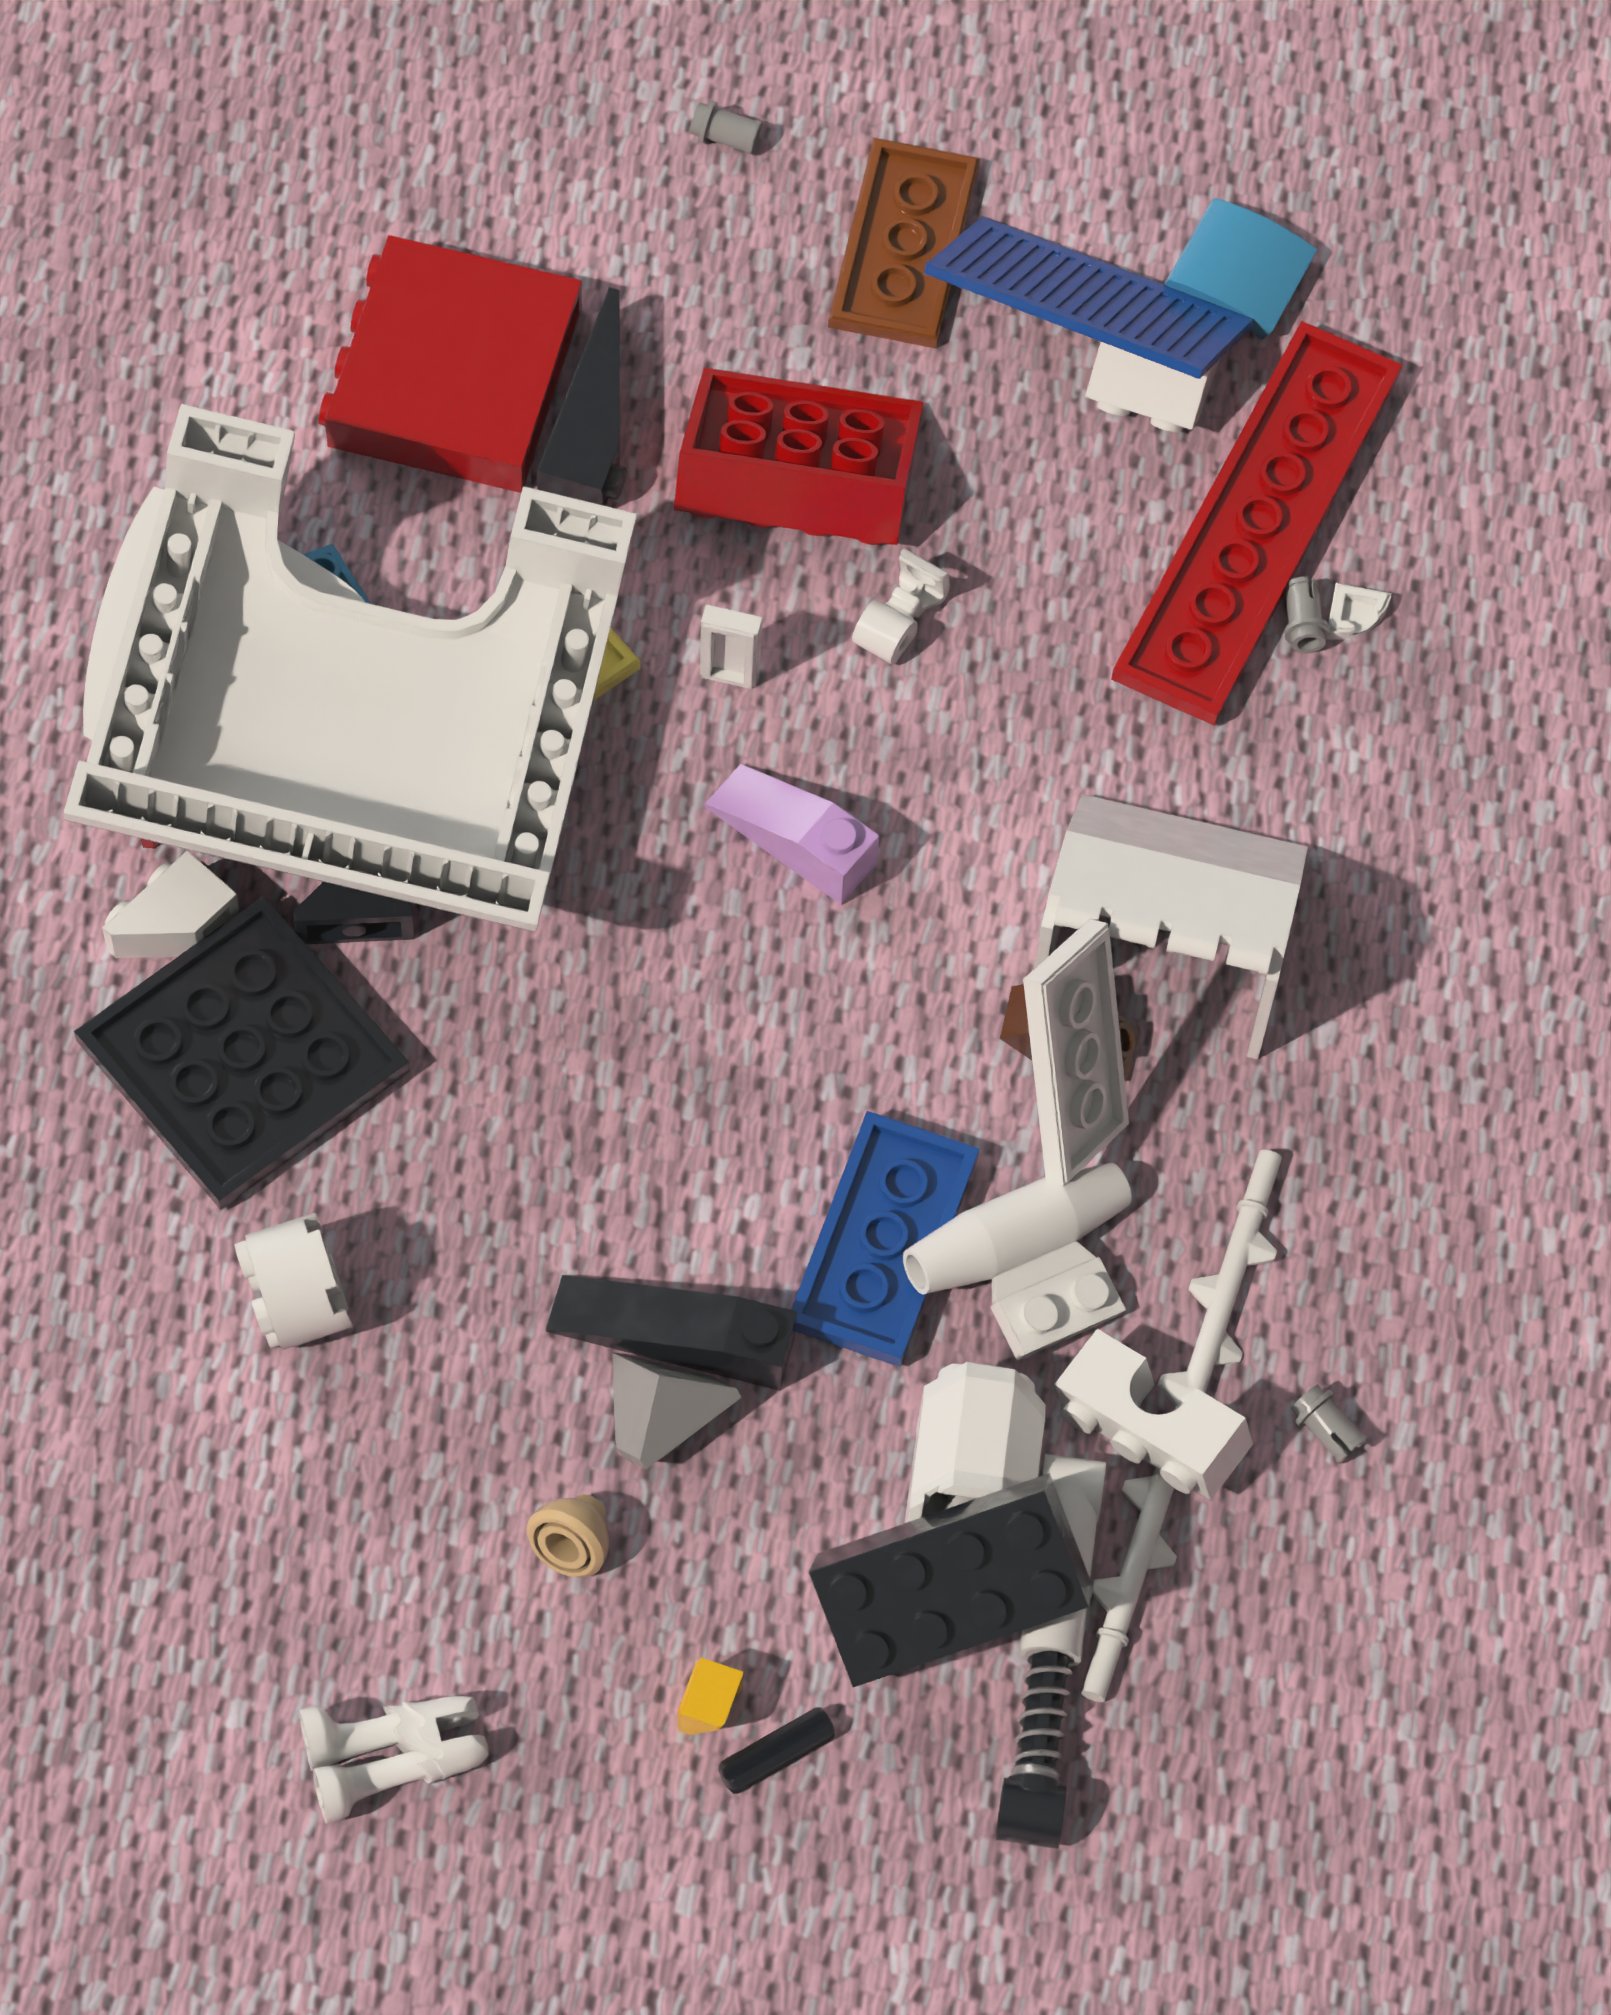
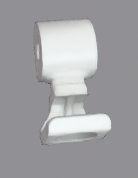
[852,548,950,665]

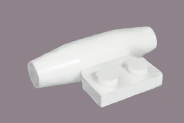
[903,1163,1132,1361]

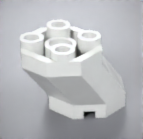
[905,1362,1046,1523]

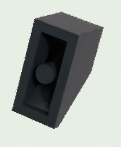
[293,882,414,945]

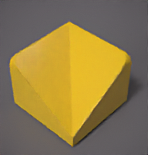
[677,1657,744,1735]

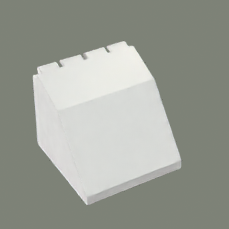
[1034,794,1308,1059]

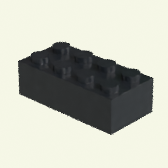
[809,1473,1094,1688]

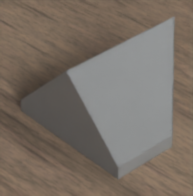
[613,1353,742,1469]

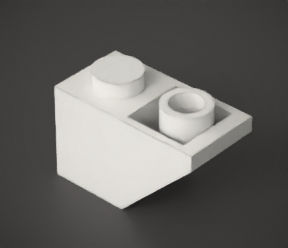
[102,851,240,958]

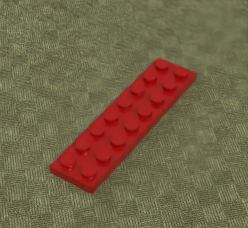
[1111,321,1402,726]

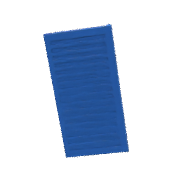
[924,216,1253,379]

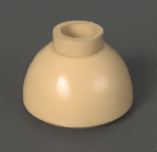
[526,1494,610,1578]

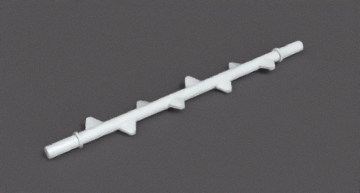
[1081,1150,1282,1702]

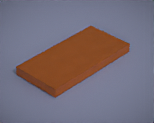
[828,137,980,349]

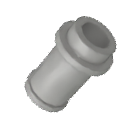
[690,101,763,155]
[1284,577,1330,653]
[1291,1384,1368,1464]

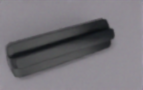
[718,1707,835,1794]

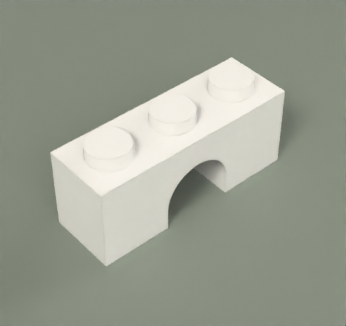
[1054,1329,1253,1501]

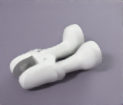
[298,1696,489,1824]

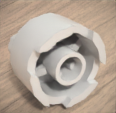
[234,1213,353,1350]

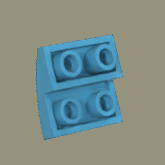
[1164,198,1318,339]

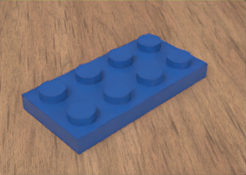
[791,1111,980,1367]

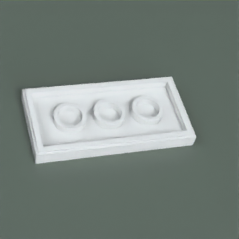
[1023,919,1129,1186]

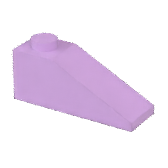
[704,764,880,905]

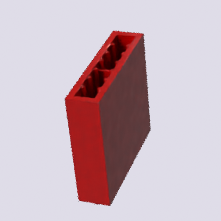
[318,235,582,493]

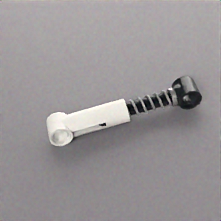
[995,1454,1106,1849]

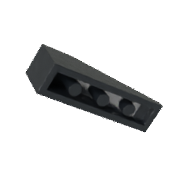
[537,287,627,506]
[546,1275,797,1391]

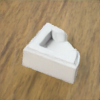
[1327,583,1392,640]

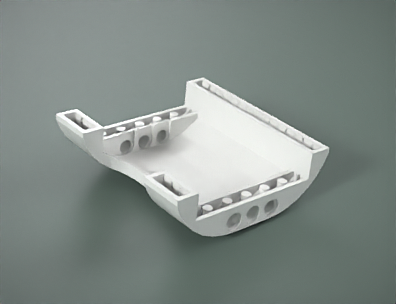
[63,404,637,932]

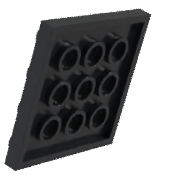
[74,896,410,1210]

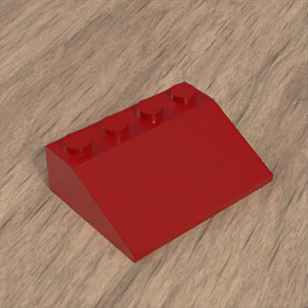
[674,367,924,545]

